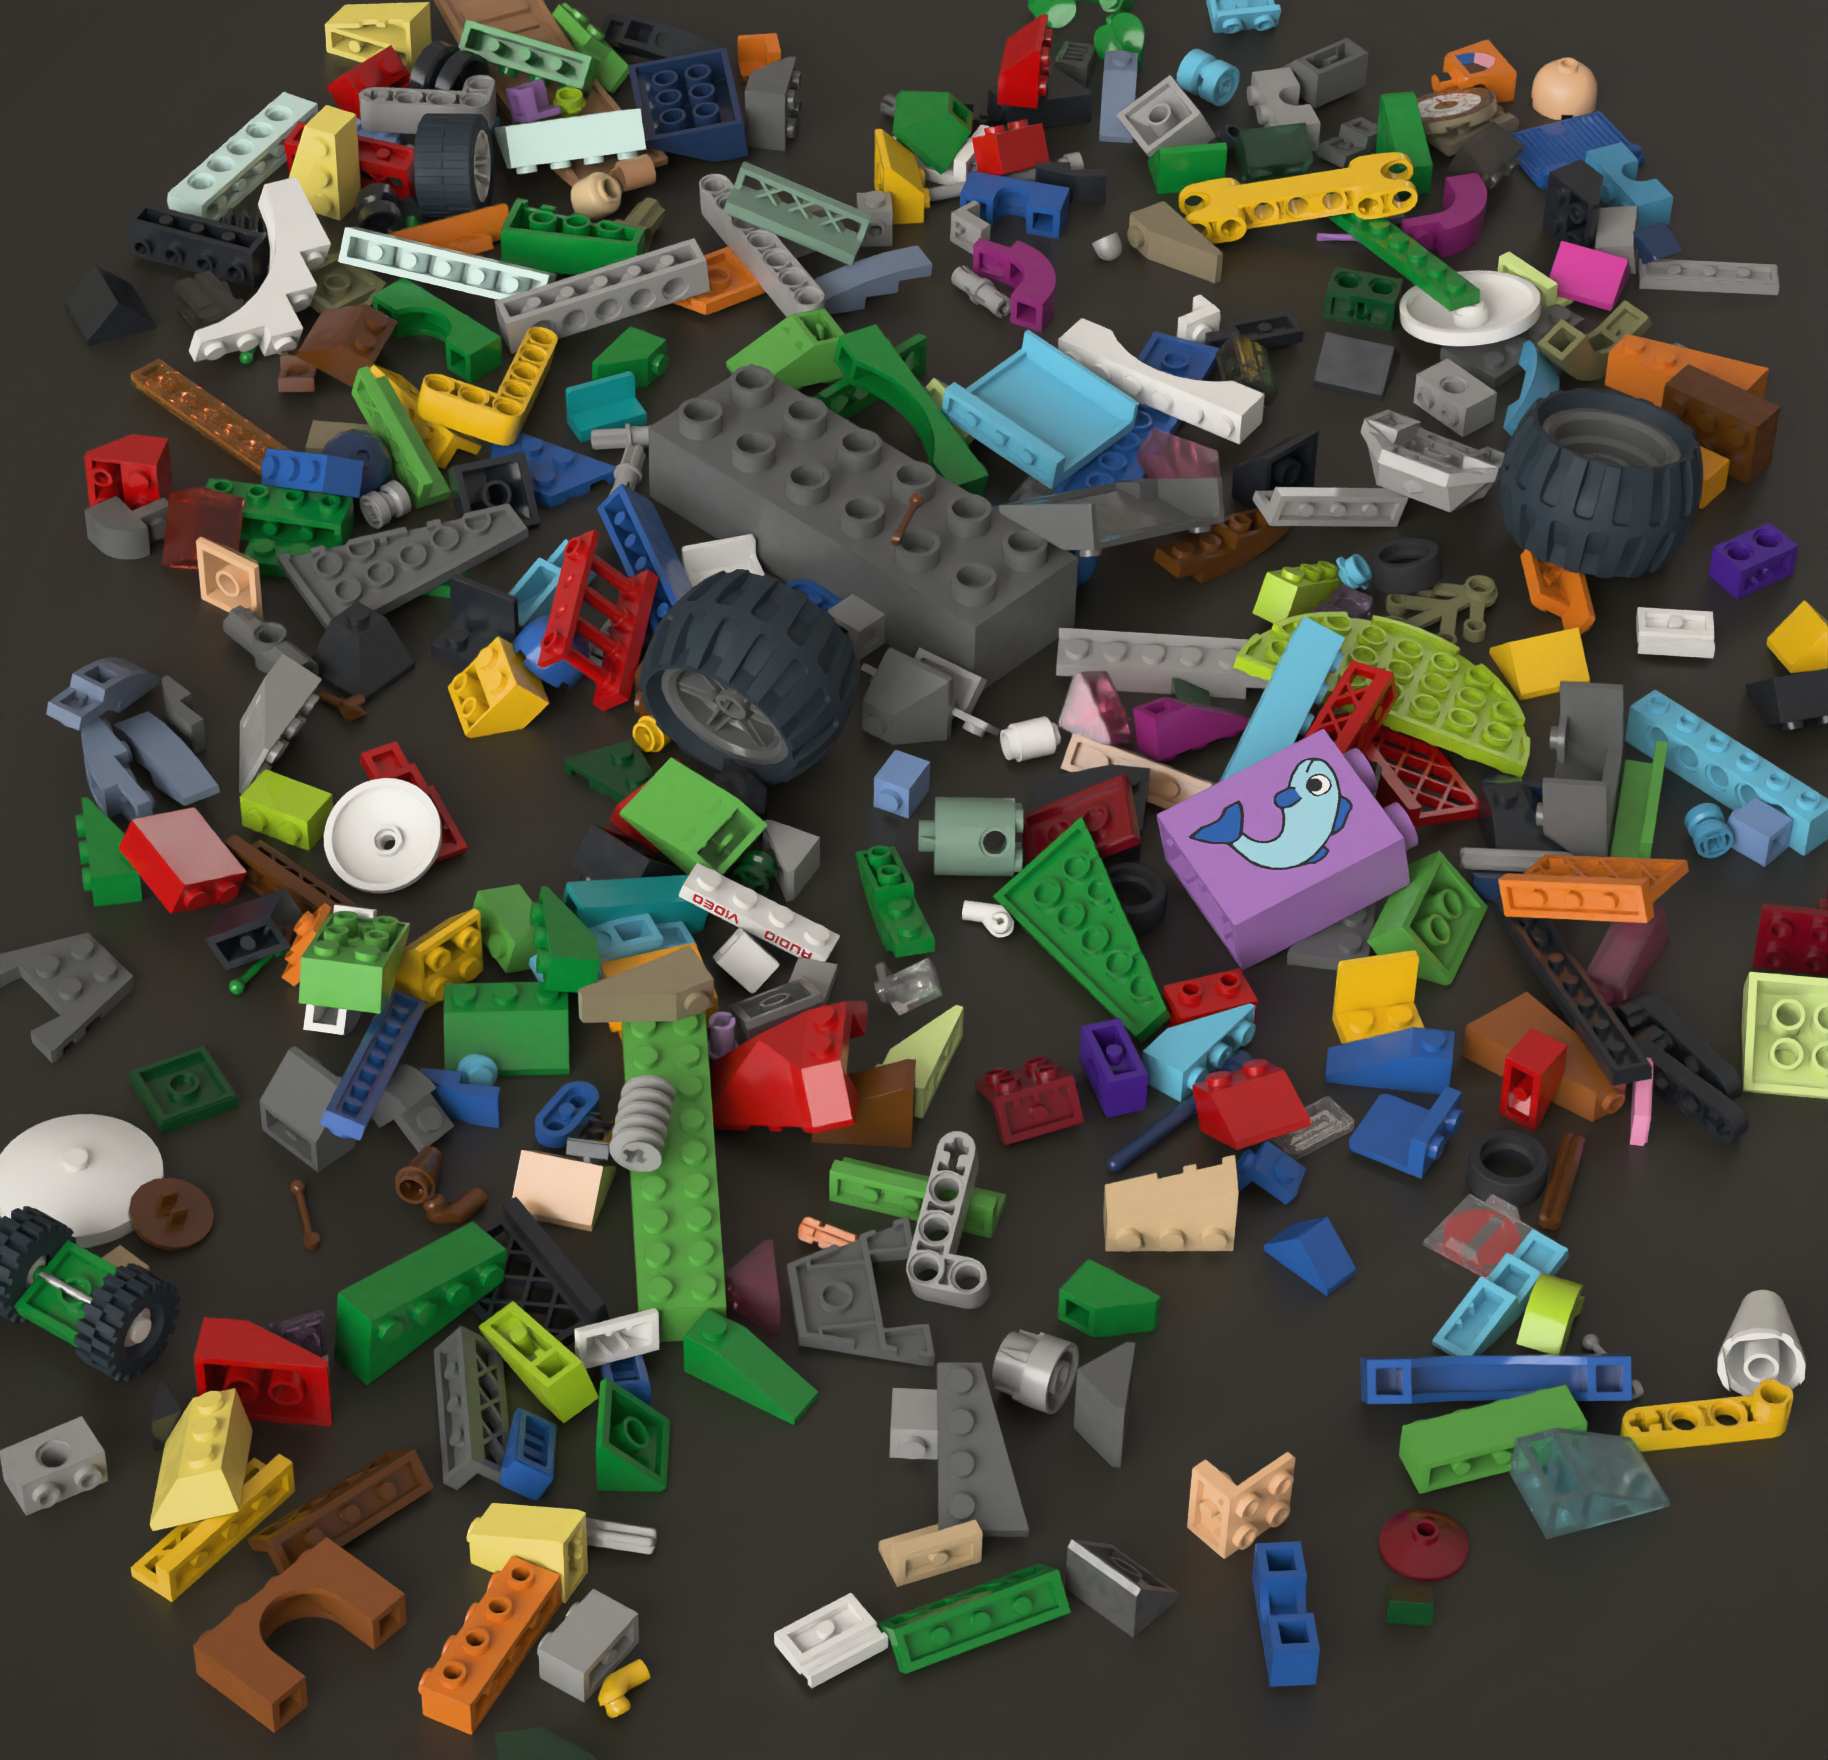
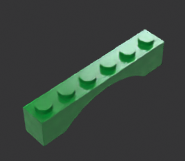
[833,324,989,496]

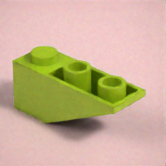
[1253,561,1346,623]

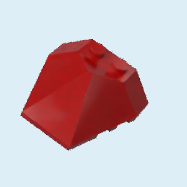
[709,1001,868,1133]

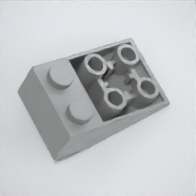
[239,654,322,794]

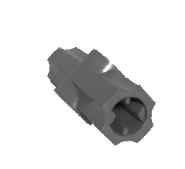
[223,605,319,676]

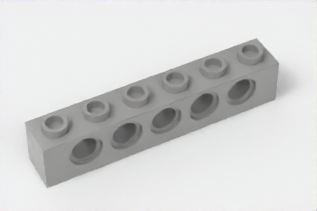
[495,238,710,354]

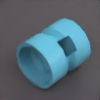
[1177,49,1240,107]

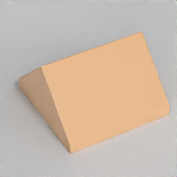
[512,1150,616,1232]

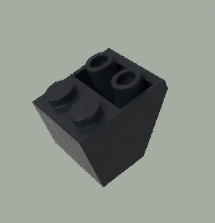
[1542,159,1603,249]

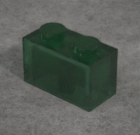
[1234,122,1313,182]

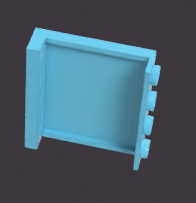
[942,330,1139,490]

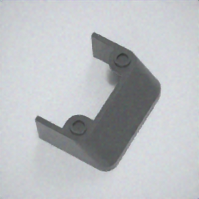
[1536,681,1624,857]

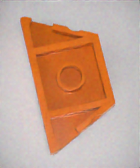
[673,246,765,315]

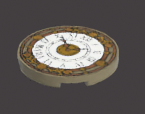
[1416,88,1498,135]

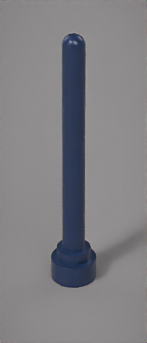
[1107,1050,1254,1172]

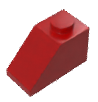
[1499,1028,1568,1132]

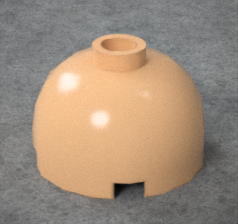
[1531,58,1598,120]

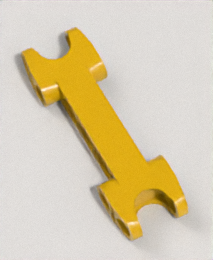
[1178,152,1418,244]

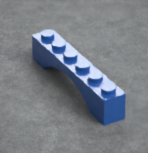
[1360,1353,1632,1404]

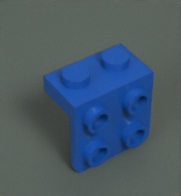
[1349,1086,1464,1179]

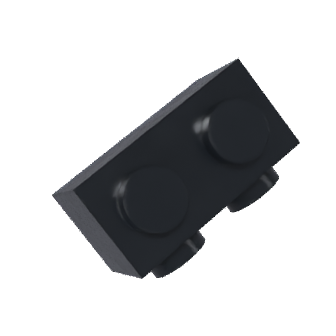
[205,888,303,970]

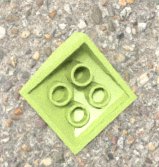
[1742,972,1828,1099]

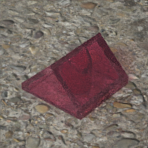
[1057,671,1137,745]

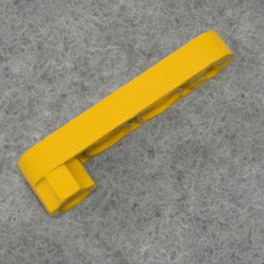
[1620,1379,1793,1452]

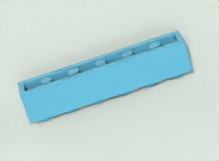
[1219,616,1345,782]

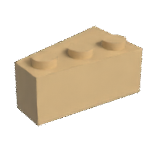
[1103,1155,1239,1252]

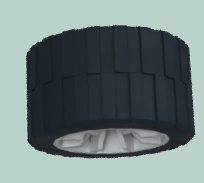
[413,113,494,218]

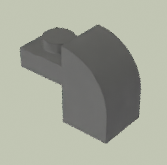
[85,496,175,560]
[372,1064,454,1153]

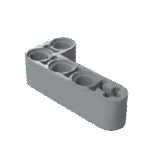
[359,75,497,134]
[906,1131,990,1309]

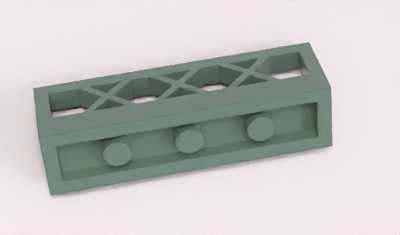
[723,161,873,266]

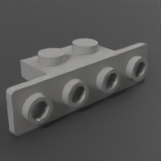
[861,647,1001,738]

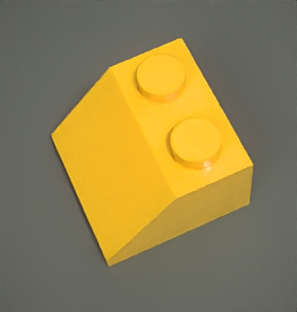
[874,129,930,225]

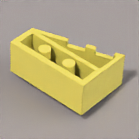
[325,2,432,75]
[289,105,361,221]

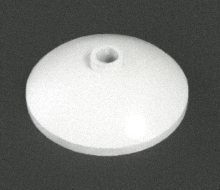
[324,778,442,894]

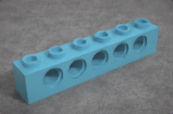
[1625,690,1828,856]

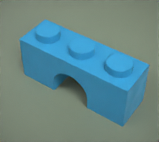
[1585,142,1673,229]

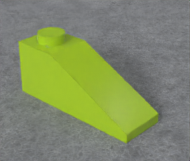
[478,1301,599,1423]

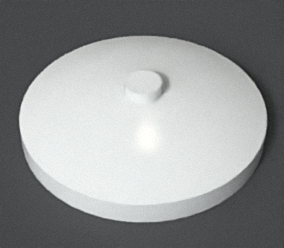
[1399,270,1541,346]
[0,1114,164,1248]

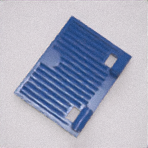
[1495,111,1646,190]

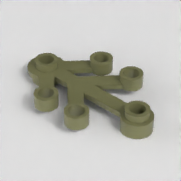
[1385,575,1498,646]

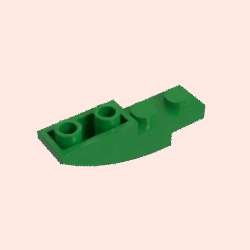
[856,845,935,958]

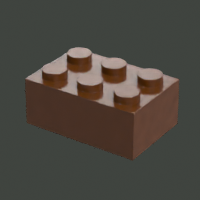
[1661,364,1781,485]

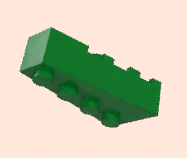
[501,198,645,276]
[334,1221,507,1386]

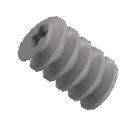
[609,1075,675,1172]

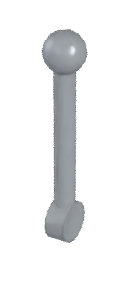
[1582,1334,1644,1399]

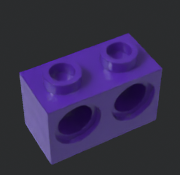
[1708,522,1799,600]

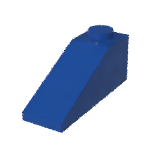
[1325,1027,1455,1095]

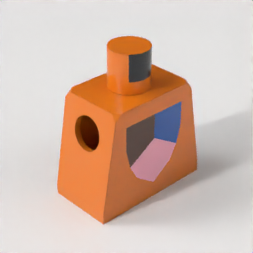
[1432,39,1517,103]

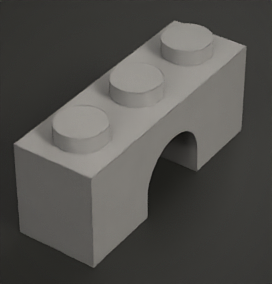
[1247,67,1321,156]

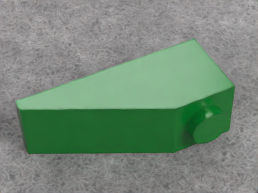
[683,1309,818,1425]

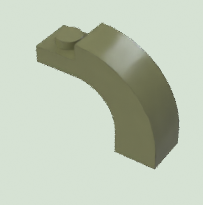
[1537,300,1653,381]

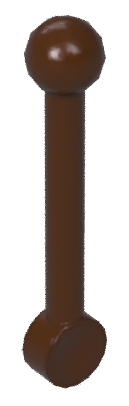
[891,493,924,547]
[290,1179,320,1250]

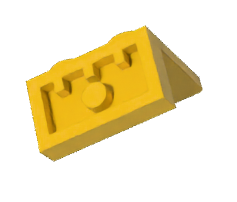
[1332,950,1424,1044]

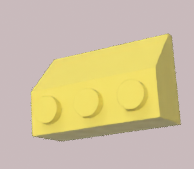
[150,1388,253,1531]

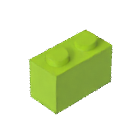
[240,769,333,851]

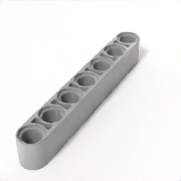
[699,174,825,317]

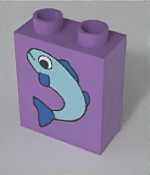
[1157,729,1418,971]

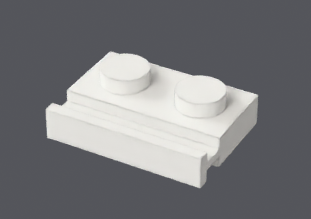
[1636,607,1715,658]
[774,1593,888,1688]

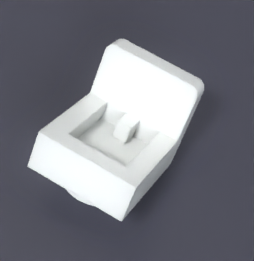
[1177,295,1221,344]

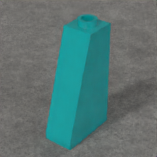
[562,875,710,934]

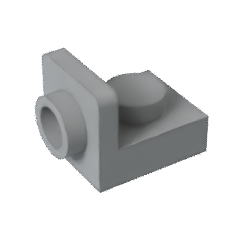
[950,200,991,254]

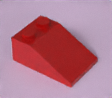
[194,1317,333,1427]

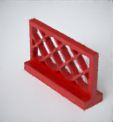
[1329,712,1480,830]

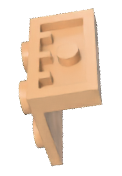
[1187,1452,1295,1559]

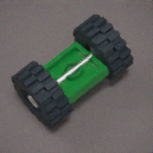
[0,1206,181,1382]

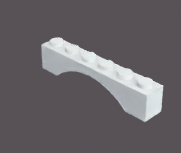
[1058,318,1264,444]

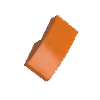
[281,903,331,987]

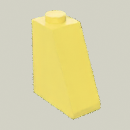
[467,1503,588,1603]

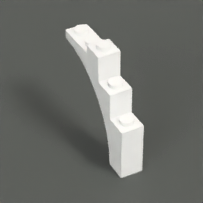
[189,177,331,362]

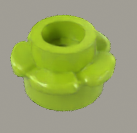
[553,87,586,117]

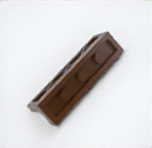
[223,834,361,914]
[247,1449,434,1574]

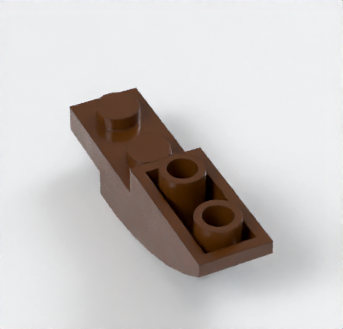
[1153,508,1290,583]

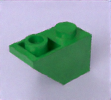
[1058,1259,1161,1338]

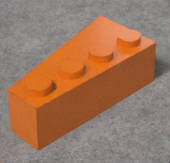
[1604,334,1769,408]

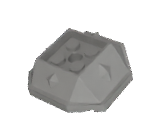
[1361,410,1505,512]

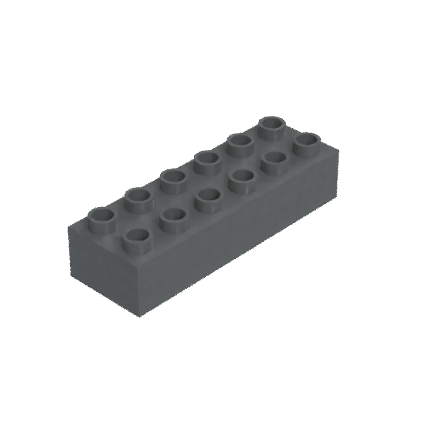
[648,363,1078,691]

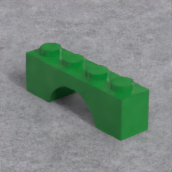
[372,277,502,384]

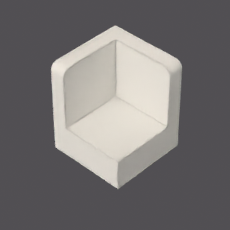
[713,927,780,993]

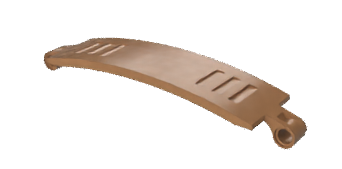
[434,0,668,193]

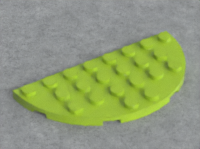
[1233,612,1530,777]

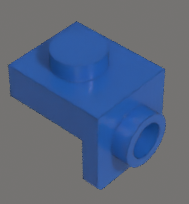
[1236,1140,1306,1205]

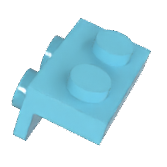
[1206,0,1281,34]

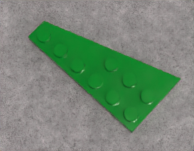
[993,817,1171,1044]

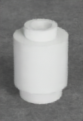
[1000,716,1060,762]

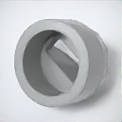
[1092,232,1122,261]

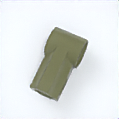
[614,197,665,253]

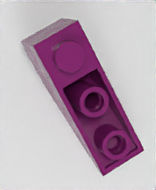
[1133,697,1249,762]

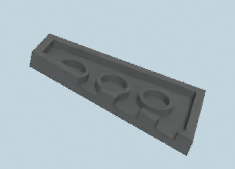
[937,1363,1029,1537]

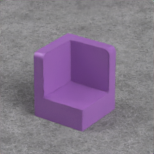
[505,80,562,123]

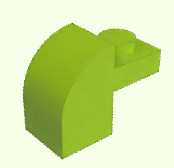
[1516,1273,1585,1354]

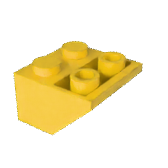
[448,636,549,738]
[393,908,483,1010]

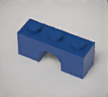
[960,171,1070,239]
[261,449,364,498]
[1252,1541,1320,1687]

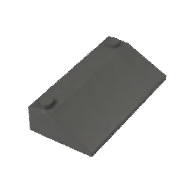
[999,477,1225,557]

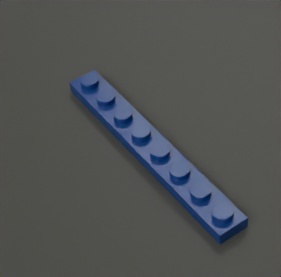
[320,988,428,1141]

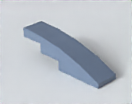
[814,245,932,314]
[113,711,220,806]

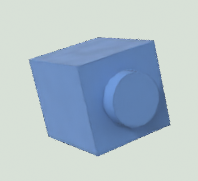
[874,750,930,819]
[1727,797,1793,867]

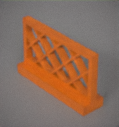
[1498,854,1689,923]

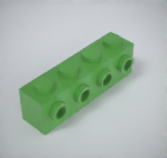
[1399,1385,1588,1494]

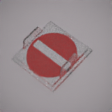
[1423,1194,1541,1279]

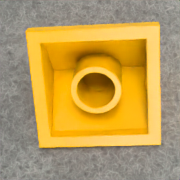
[1767,600,1828,673]
[1489,627,1590,701]

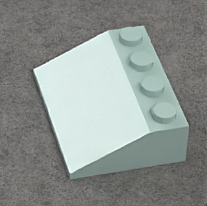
[494,108,646,174]

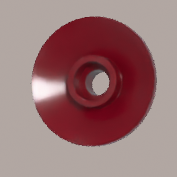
[1379,1509,1469,1582]

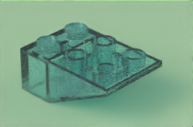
[1510,1428,1670,1539]

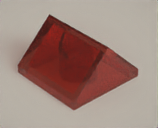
[162,486,244,569]

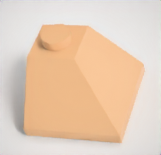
[196,537,263,619]

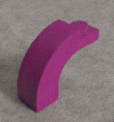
[1401,172,1487,258]
[973,238,1056,333]

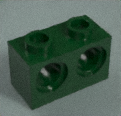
[1323,267,1403,331]

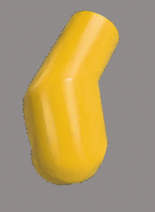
[598,1659,650,1718]

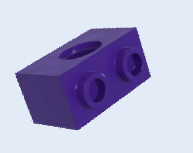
[1079,1018,1148,1118]

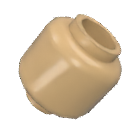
[571,172,621,222]

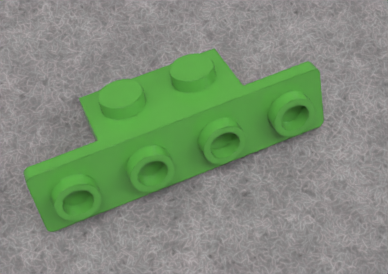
[552,3,629,94]

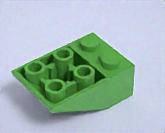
[726,308,845,390]
[619,757,767,876]
[299,911,410,1014]

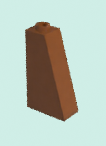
[1462,992,1627,1122]

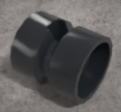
[355,183,404,234]

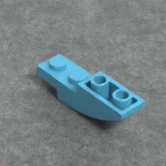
[529,913,698,982]

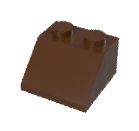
[296,304,398,388]

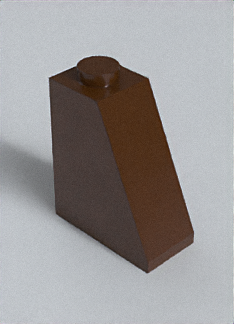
[812,1059,916,1148]

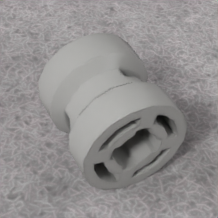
[359,480,411,529]

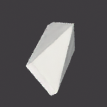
[574,1308,659,1369]

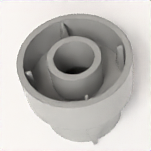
[992,1330,1079,1415]

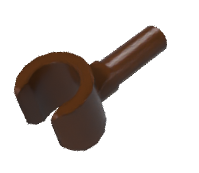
[318,691,367,722]

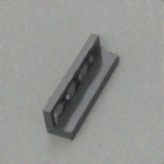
[433,1326,510,1490]

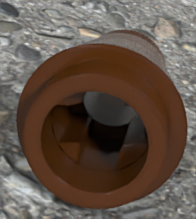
[395,1146,444,1204]

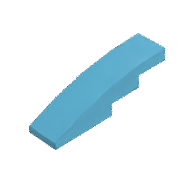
[1432,1229,1569,1356]

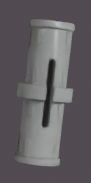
[951,265,1011,318]

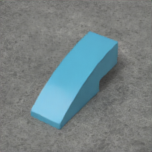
[508,539,597,630]

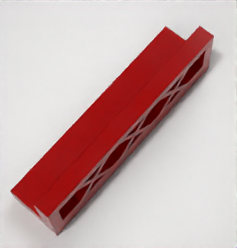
[284,122,416,200]
[1303,660,1398,754]

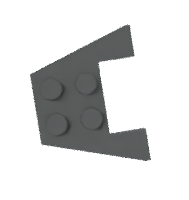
[0,933,135,1063]
[786,1217,935,1366]

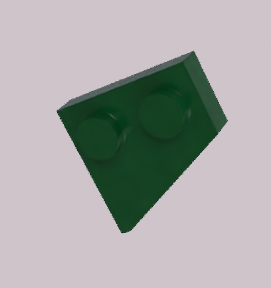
[563,739,655,804]

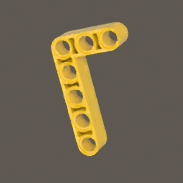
[415,327,558,446]

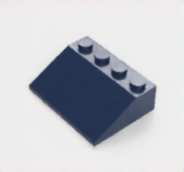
[628,47,749,162]

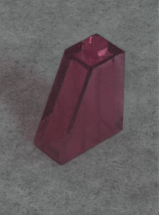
[1136,428,1225,528]
[1586,903,1669,1003]

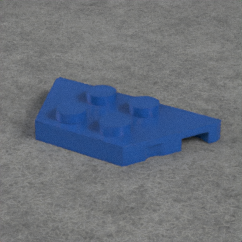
[491,432,616,508]

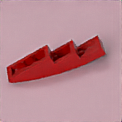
[360,741,468,863]

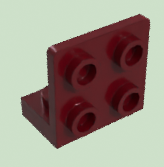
[1753,888,1828,975]
[974,1056,1084,1145]

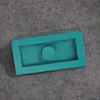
[566,371,647,443]

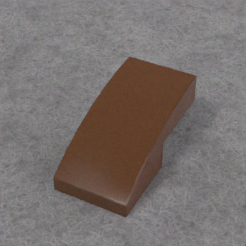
[278,349,318,392]

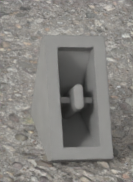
[763,820,820,902]

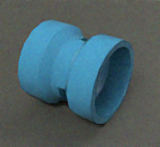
[1684,803,1734,858]

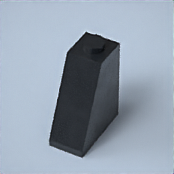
[987,65,1093,128]

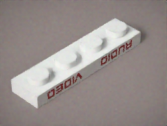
[678,863,840,962]

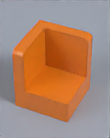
[737,33,781,82]

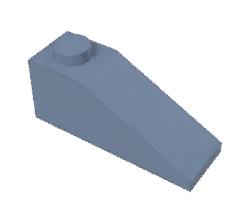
[1099,50,1138,143]

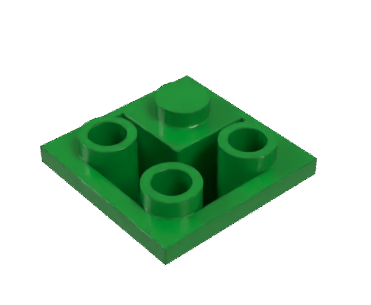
[892,91,973,175]

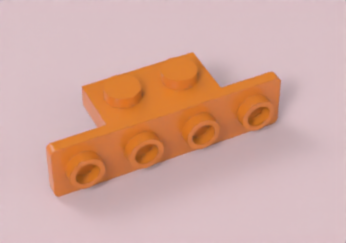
[388,203,509,257]
[1520,549,1596,636]

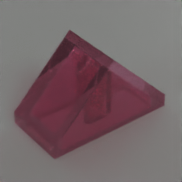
[724,1240,780,1333]

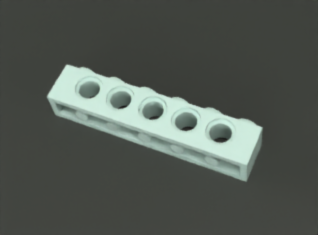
[167,92,318,221]
[338,227,556,300]

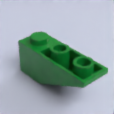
[75,797,142,907]
[530,886,600,993]

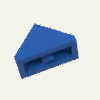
[1263,1217,1356,1296]

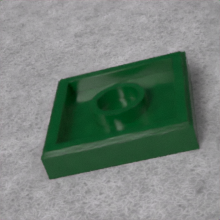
[128,1045,239,1135]

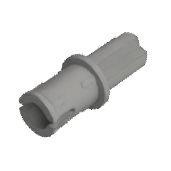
[591,423,651,450]
[609,444,646,495]

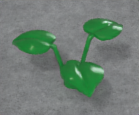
[1028,0,1145,70]

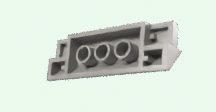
[1056,628,1269,699]

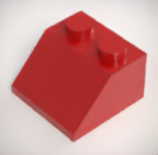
[1192,1059,1311,1150]

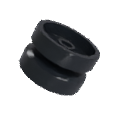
[408,40,490,91]

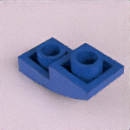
[420,1068,502,1128]

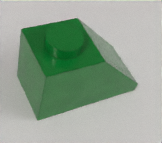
[592,326,669,388]

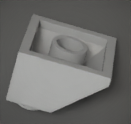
[1116,75,1216,158]

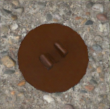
[128,1177,214,1251]

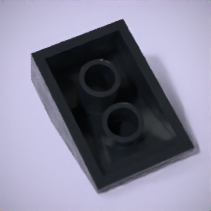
[1023,764,1150,859]

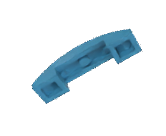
[1503,340,1560,436]

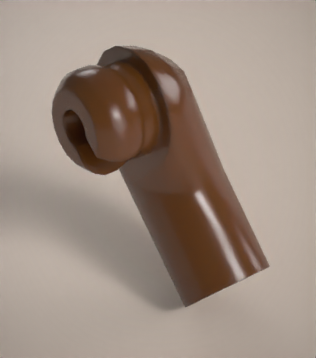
[423,1186,488,1224]

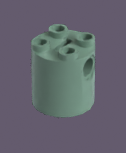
[918,797,1023,877]

